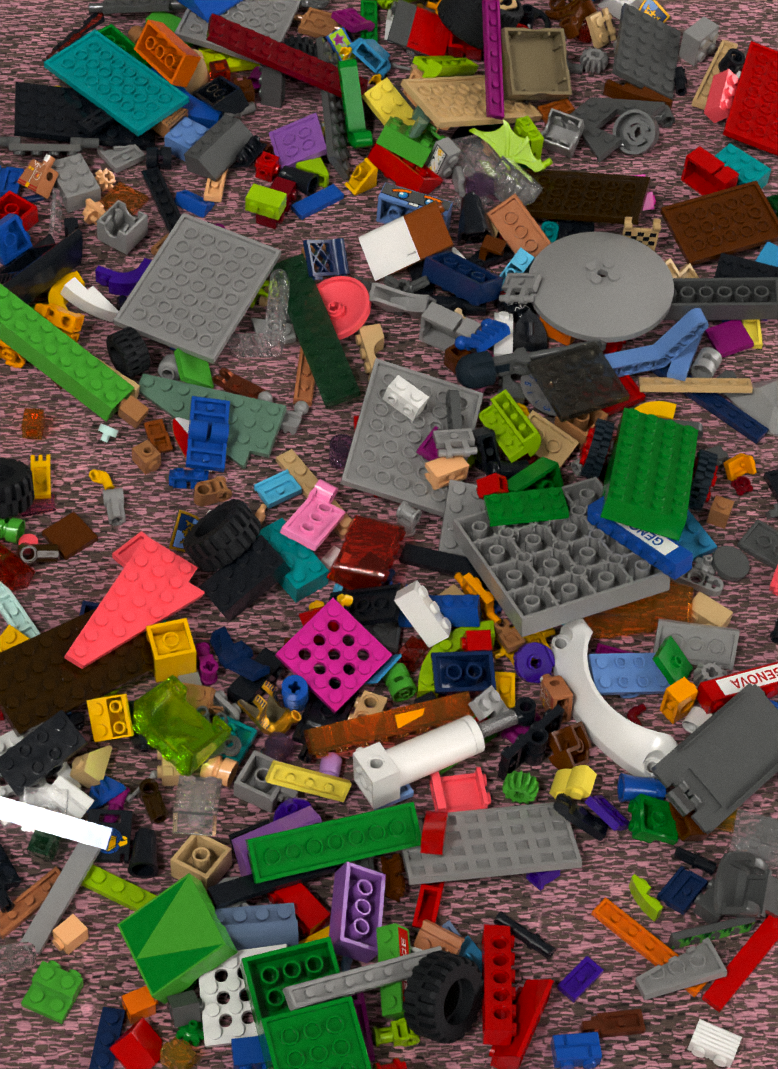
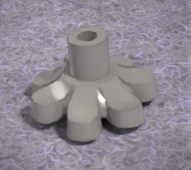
[693,555,717,576]

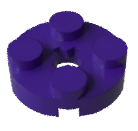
[513,642,555,683]

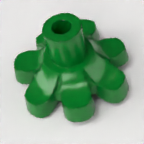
[175,1020,204,1047]

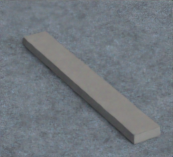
[283,946,442,1011]

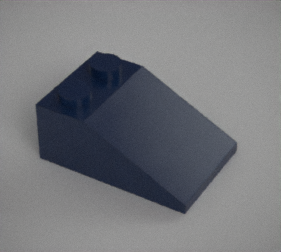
[431,651,497,699]

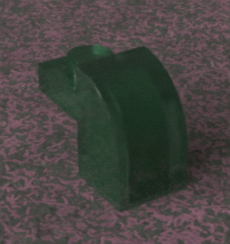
[27,830,62,861]

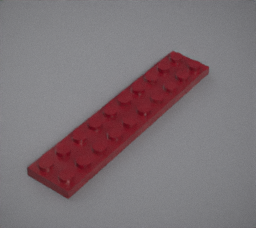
[206,13,368,106]

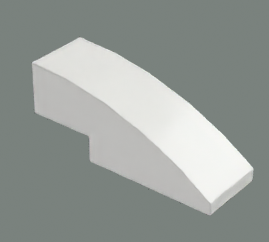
[60,277,119,322]

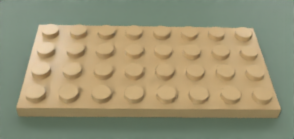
[400,75,542,128]

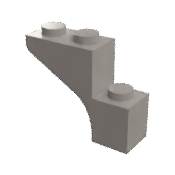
[369,283,437,318]

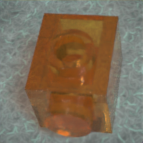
[21,408,45,440]

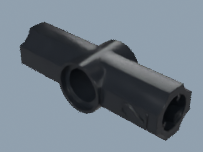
[432,294,487,316]

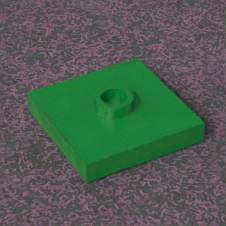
[652,636,693,685]

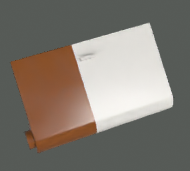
[358,200,454,282]

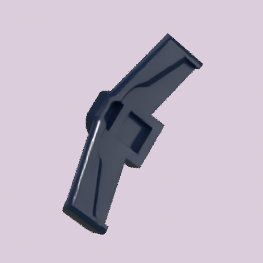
[209,626,270,682]

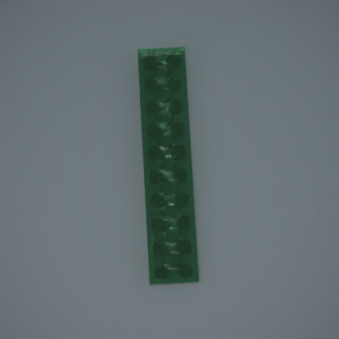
[271,253,361,409]

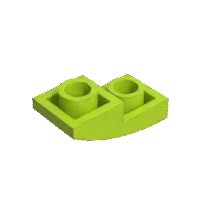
[629,874,663,922]

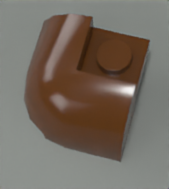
[548,721,592,770]

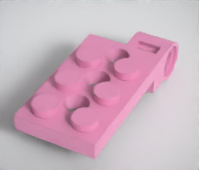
[280,479,346,551]

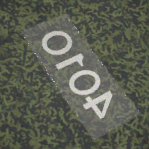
[477,160,503,178]

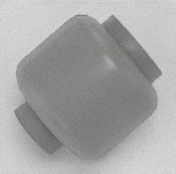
[158,354,180,381]

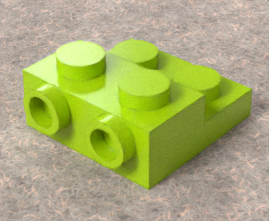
[513,116,544,160]

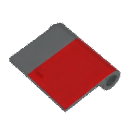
[387,0,451,56]

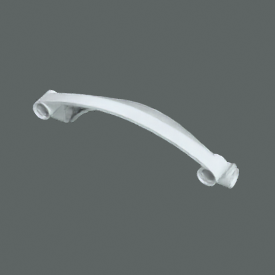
[550,618,678,779]

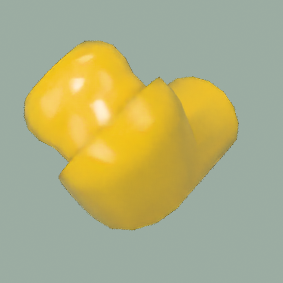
[89,469,114,490]

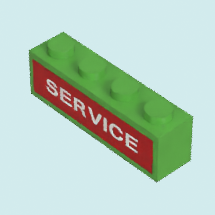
[376,923,411,1021]

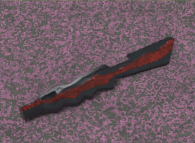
[46,13,105,60]

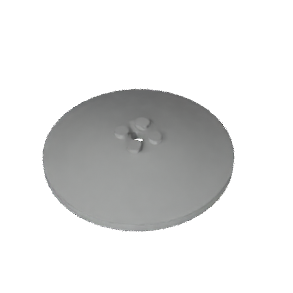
[529,232,674,343]

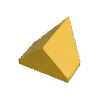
[344,158,378,196]

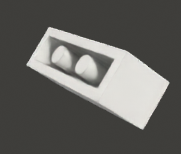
[394,580,452,648]

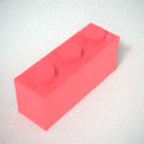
[704,69,739,123]

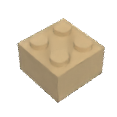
[170,830,232,891]

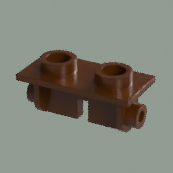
[381,854,406,902]

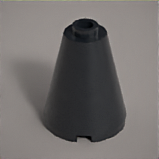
[457,192,493,244]

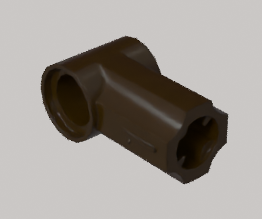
[16,542,59,563]
[139,778,169,824]

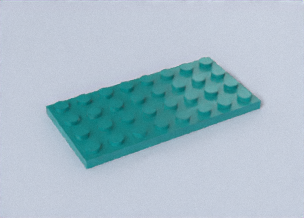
[44,29,189,137]

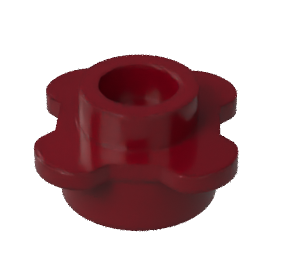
[730,476,753,496]

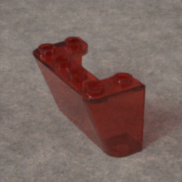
[326,515,406,590]

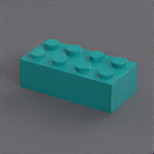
[256,518,329,603]

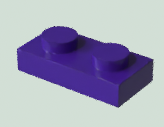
[557,956,604,1003]

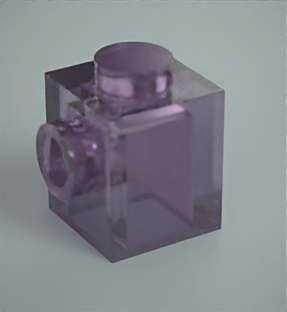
[465,172,494,197]

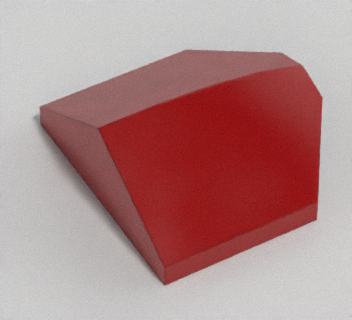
[108,1017,162,1069]

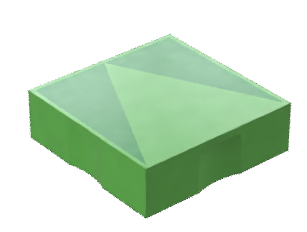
[117,873,238,1004]

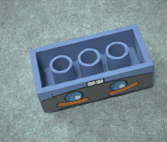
[376,182,453,230]

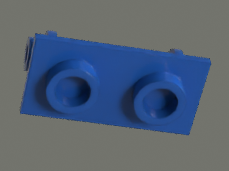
[169,468,209,489]

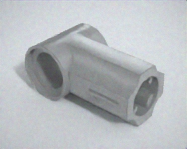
[103,488,126,526]

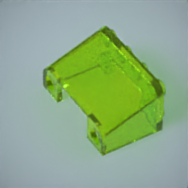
[132,675,231,777]

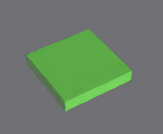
[174,348,214,389]

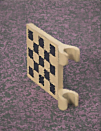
[622,217,661,252]

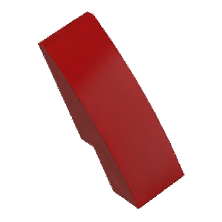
[420,811,448,855]
[412,882,445,929]

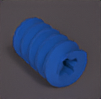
[281,675,309,712]

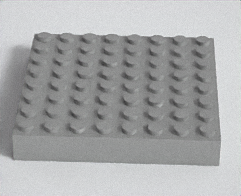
[453,477,670,637]

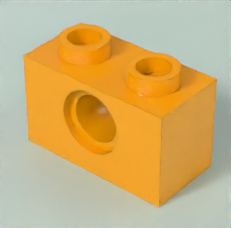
[659,676,698,724]

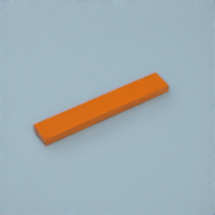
[591,897,709,997]

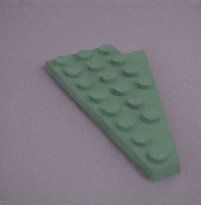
[138,373,287,469]

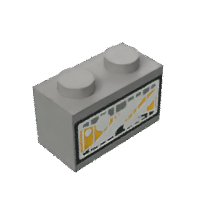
[425,137,461,178]

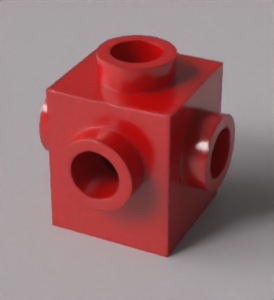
[254,151,281,183]

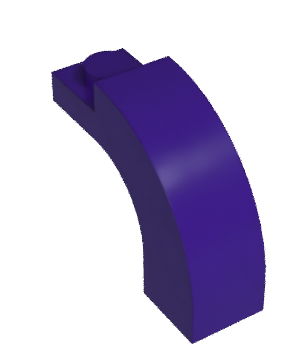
[95,258,152,296]

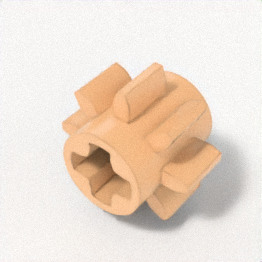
[94,168,116,192]

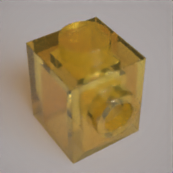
[160,1037,197,1069]

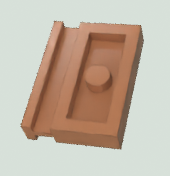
[413,919,465,955]

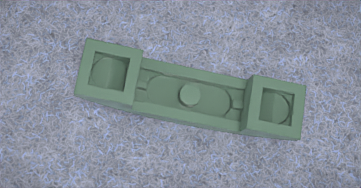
[409,105,431,138]

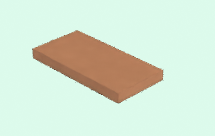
[486,193,551,258]

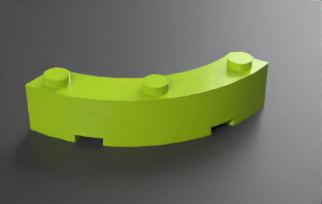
[417,620,495,698]

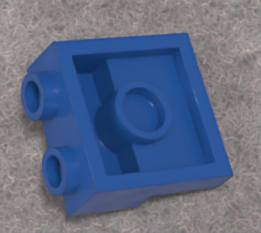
[0,213,33,265]

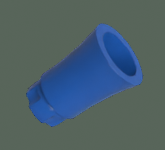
[617,773,666,803]

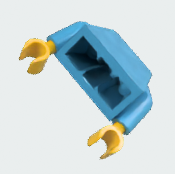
[338,38,391,85]

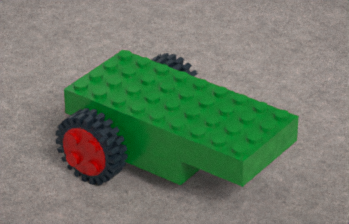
[579,407,718,541]

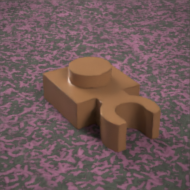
[494,619,526,654]

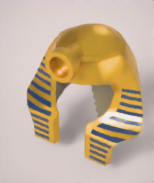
[237,680,301,736]

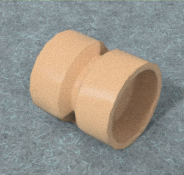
[200,755,239,787]

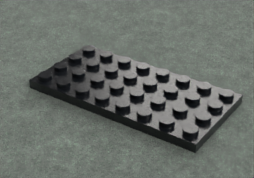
[14,82,155,151]

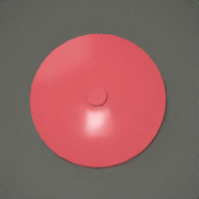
[301,276,372,341]

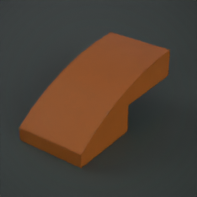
[143,419,173,453]

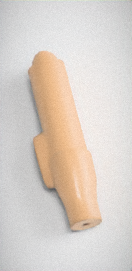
[255,504,267,525]

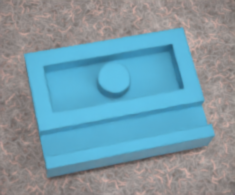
[254,469,302,509]

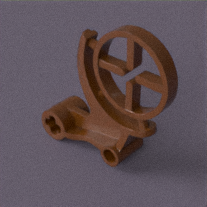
[545,0,597,39]

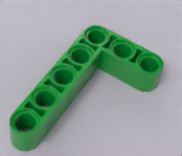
[338,58,373,149]

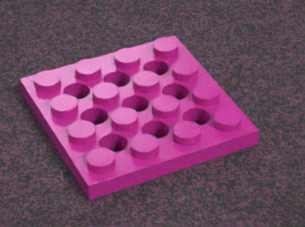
[275,598,392,714]

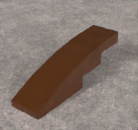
[603,79,673,109]

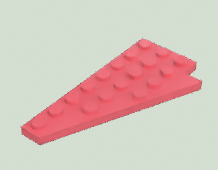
[64,536,205,669]

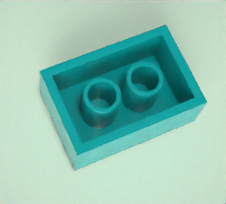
[715,143,771,189]

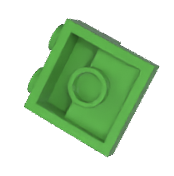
[21,960,84,1024]

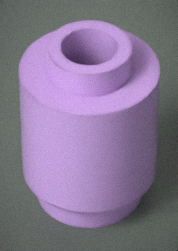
[319,752,342,777]

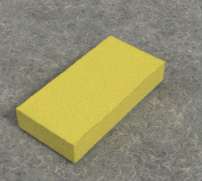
[741,320,763,349]

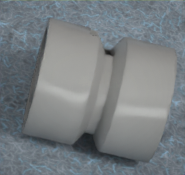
[690,347,722,378]

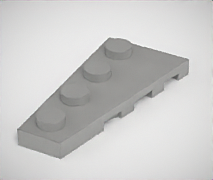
[635,937,727,1000]

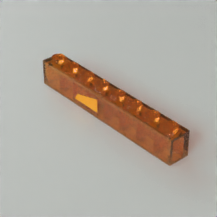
[303,691,474,758]

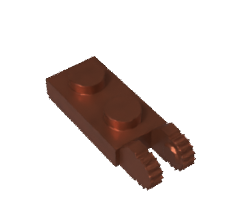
[212,367,266,399]

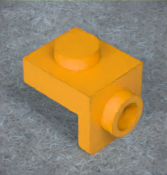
[723,453,757,481]

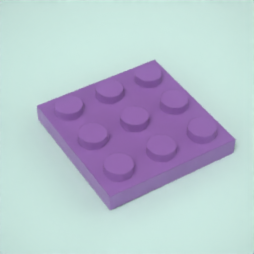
[269,113,327,171]

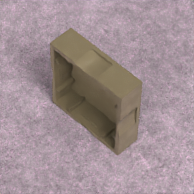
[501,27,572,100]

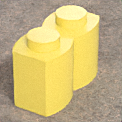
[549,765,597,800]

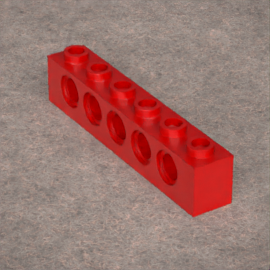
[482,924,517,1046]

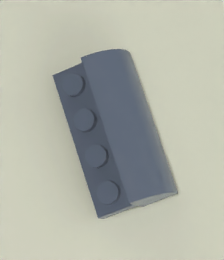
[215,903,298,951]

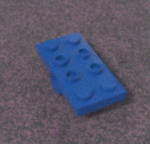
[185,396,230,472]

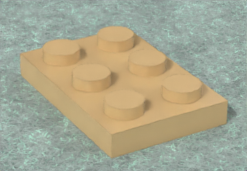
[527,410,579,468]

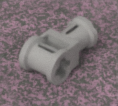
[396,501,422,538]

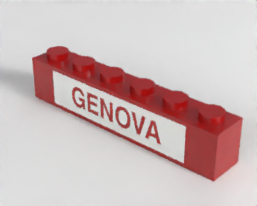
[696,662,778,714]

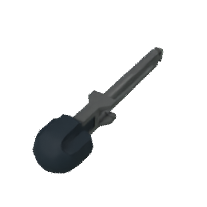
[455,340,606,389]

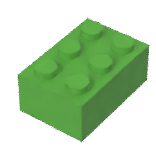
[376,117,436,168]

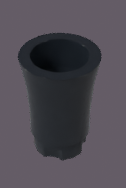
[279,165,320,196]
[485,459,529,480]
[128,828,158,878]

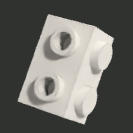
[383,375,429,421]

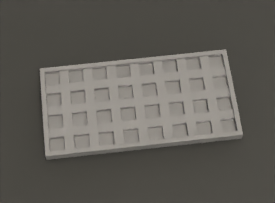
[401,802,582,885]

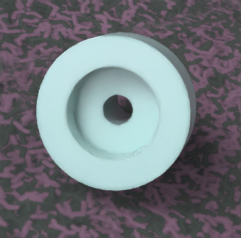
[98,424,118,443]

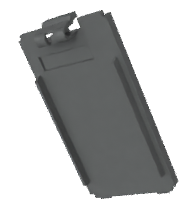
[651,683,778,835]

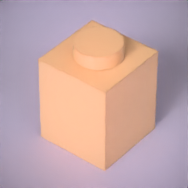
[52,914,89,955]

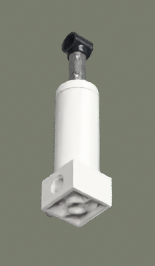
[353,697,536,809]

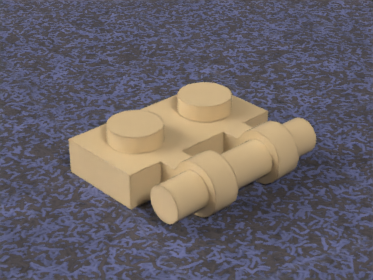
[585,7,617,49]

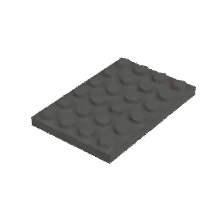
[612,3,681,100]

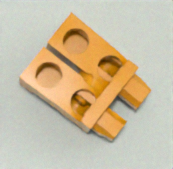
[34,303,85,343]

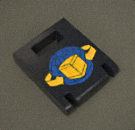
[88,809,133,864]

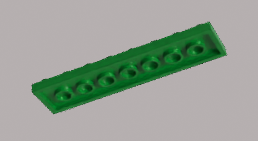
[245,802,421,884]

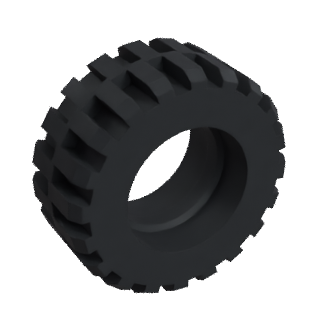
[0,458,35,519]
[183,499,261,572]
[403,950,484,1044]

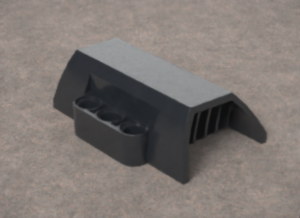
[0,228,83,304]

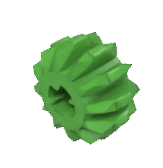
[502,770,539,804]

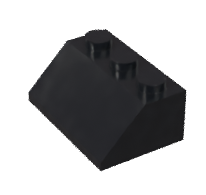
[192,75,249,114]

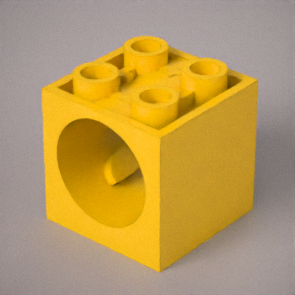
[146,618,196,682]

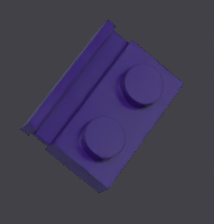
[585,795,630,831]

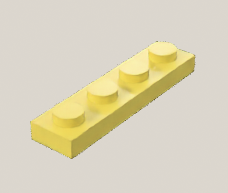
[265,760,352,802]

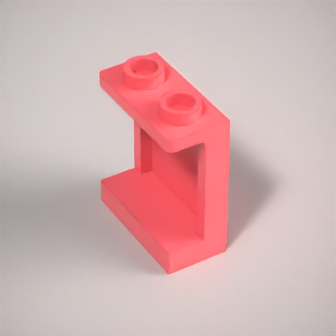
[429,767,491,813]

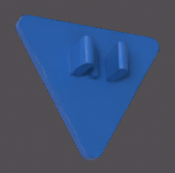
[86,775,126,813]

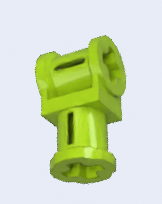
[372,1018,420,1047]

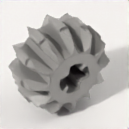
[580,47,608,74]
[693,660,727,688]

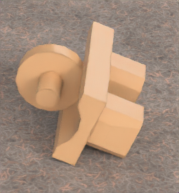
[82,198,106,226]

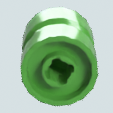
[0,517,25,545]
[382,663,417,702]

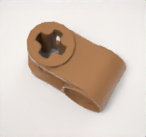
[193,476,233,507]

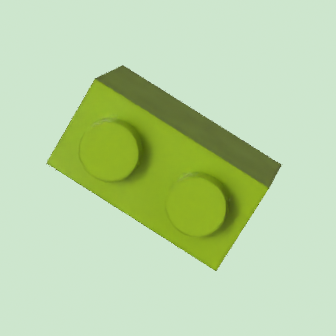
[245,183,287,220]

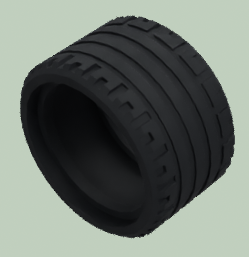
[437,0,524,51]

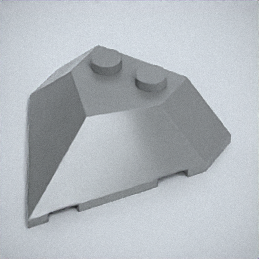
[721,378,778,437]

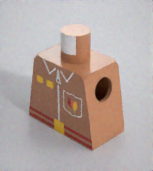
[17,154,58,199]
[540,674,573,723]

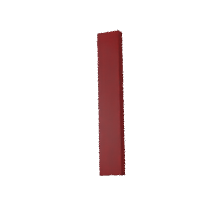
[702,915,778,1013]

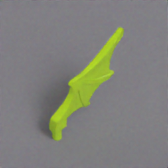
[469,120,553,173]

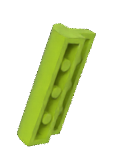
[412,56,479,78]
[478,389,541,463]

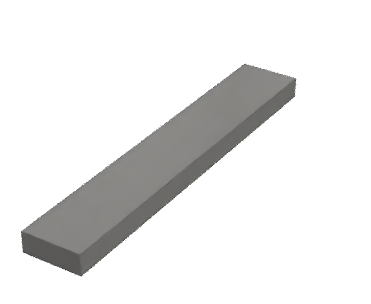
[20,842,101,955]

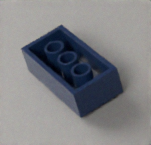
[421,250,504,306]

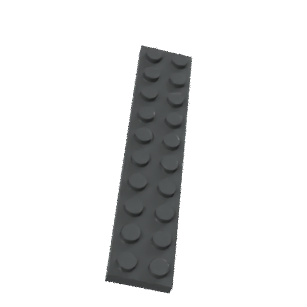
[316,36,351,180]

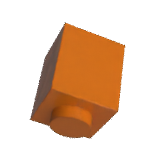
[121,986,158,1024]

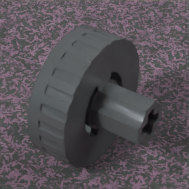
[613,109,660,155]

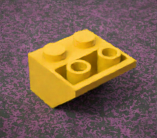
[86,693,134,742]

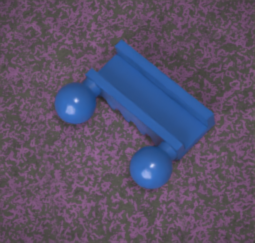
[454,318,511,353]

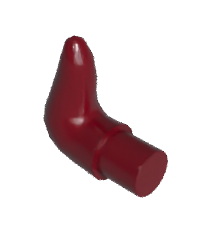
[627,704,646,726]

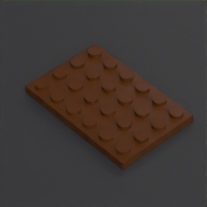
[660,180,778,266]

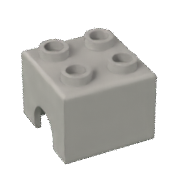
[541,108,585,158]
[97,200,148,255]

